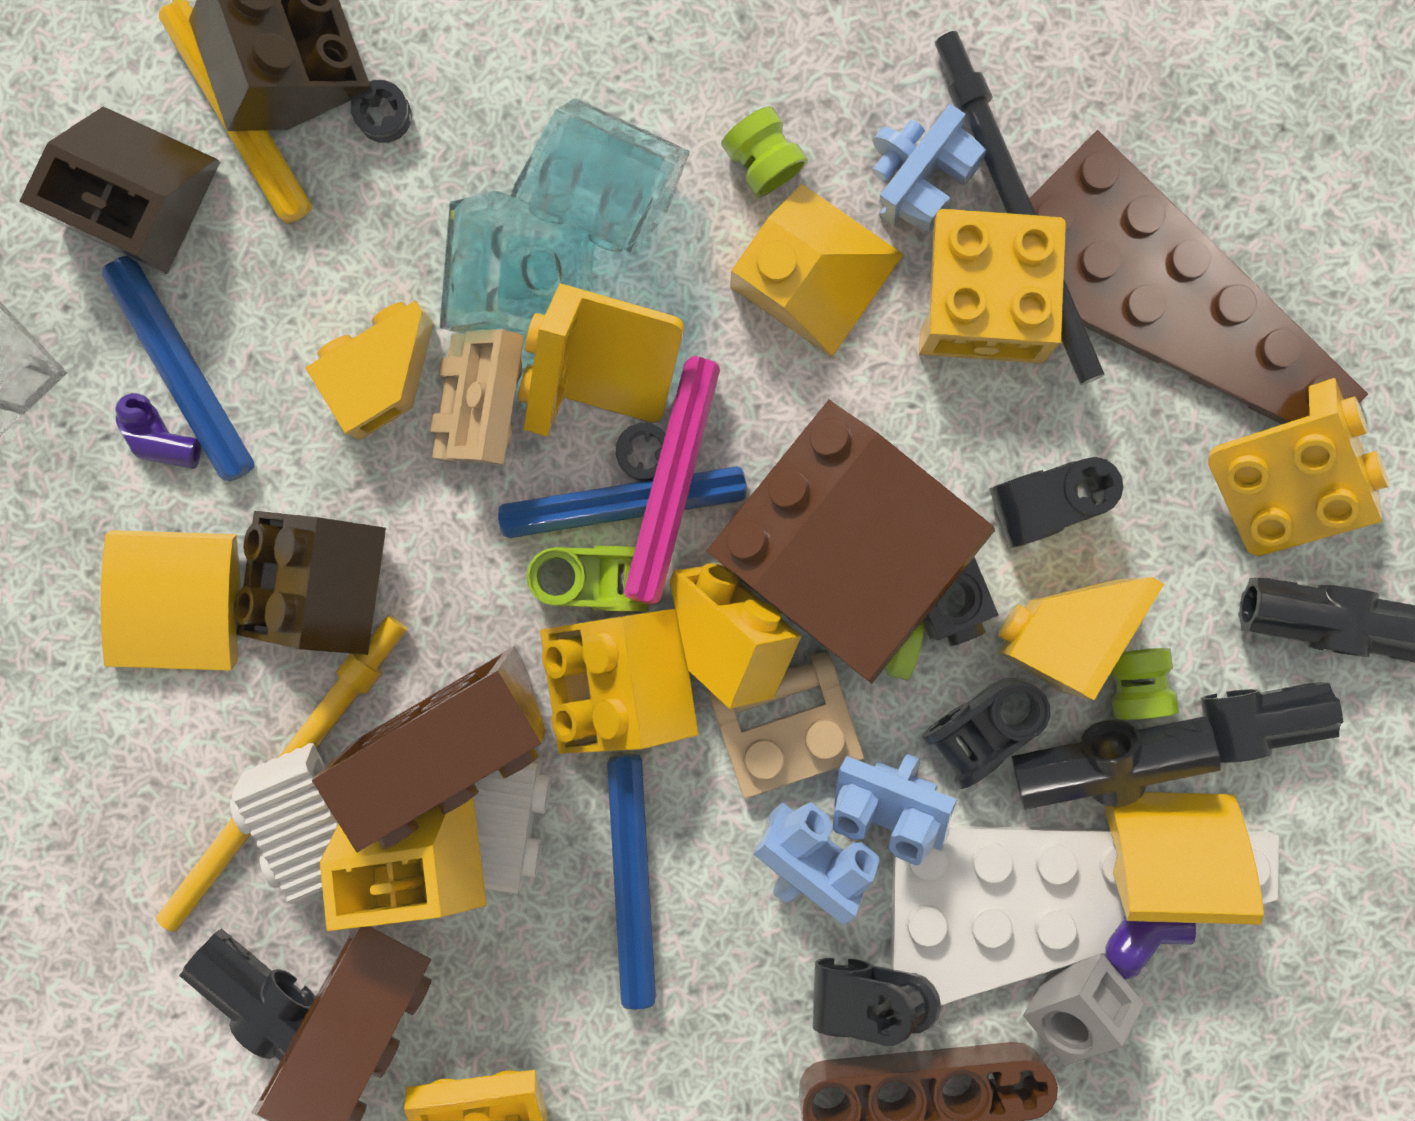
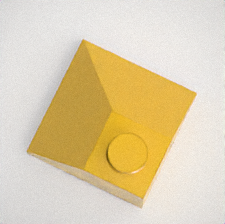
[730,183,904,357]
[998,577,1164,700]

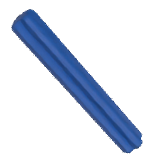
[102,256,254,482]
[498,466,747,538]
[607,754,656,1010]

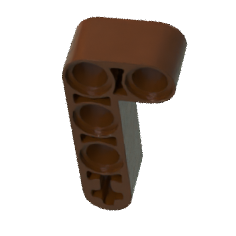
[799,1042,1058,1121]

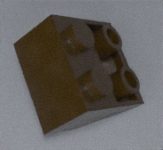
[189,0,370,131]
[19,106,221,274]
[234,511,386,655]

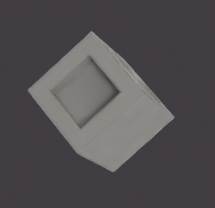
[1023,953,1145,1066]

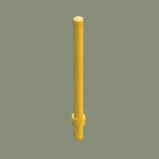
[156,615,408,932]

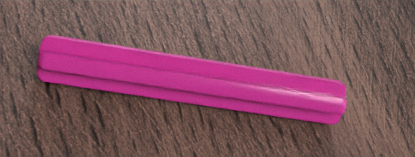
[624,356,720,605]

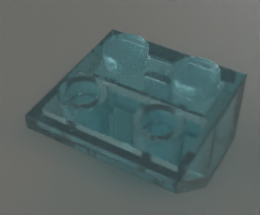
[510,98,690,253]

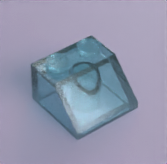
[439,190,596,342]

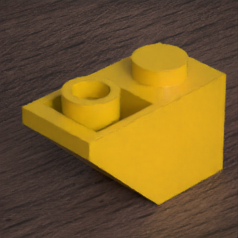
[305,300,434,440]
[669,563,802,709]

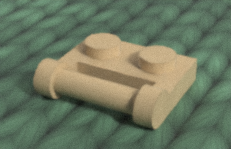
[708,650,865,799]

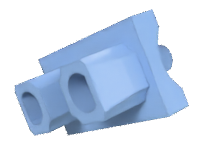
[872,104,986,232]
[832,753,957,866]
[753,802,880,925]

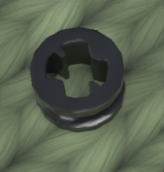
[351,80,412,143]
[615,423,666,481]

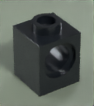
[924,557,999,646]

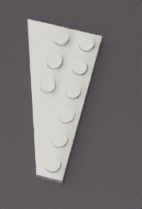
[891,825,1279,1005]

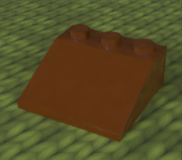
[706,399,995,684]
[312,646,546,853]

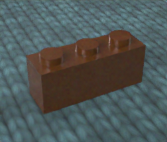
[252,926,432,1121]

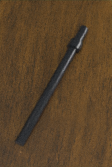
[935,31,1105,385]

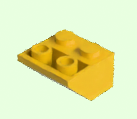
[540,609,699,754]
[320,797,487,931]

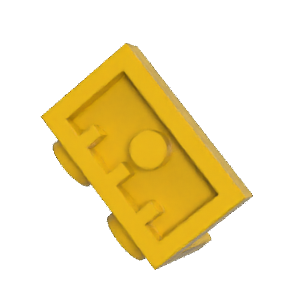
[919,209,1066,364]

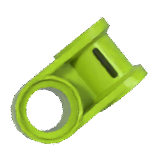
[526,546,649,612]

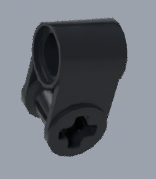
[989,457,1124,548]
[922,678,1051,789]
[812,958,941,1046]

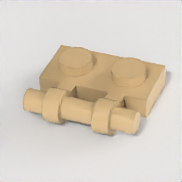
[429,329,524,465]

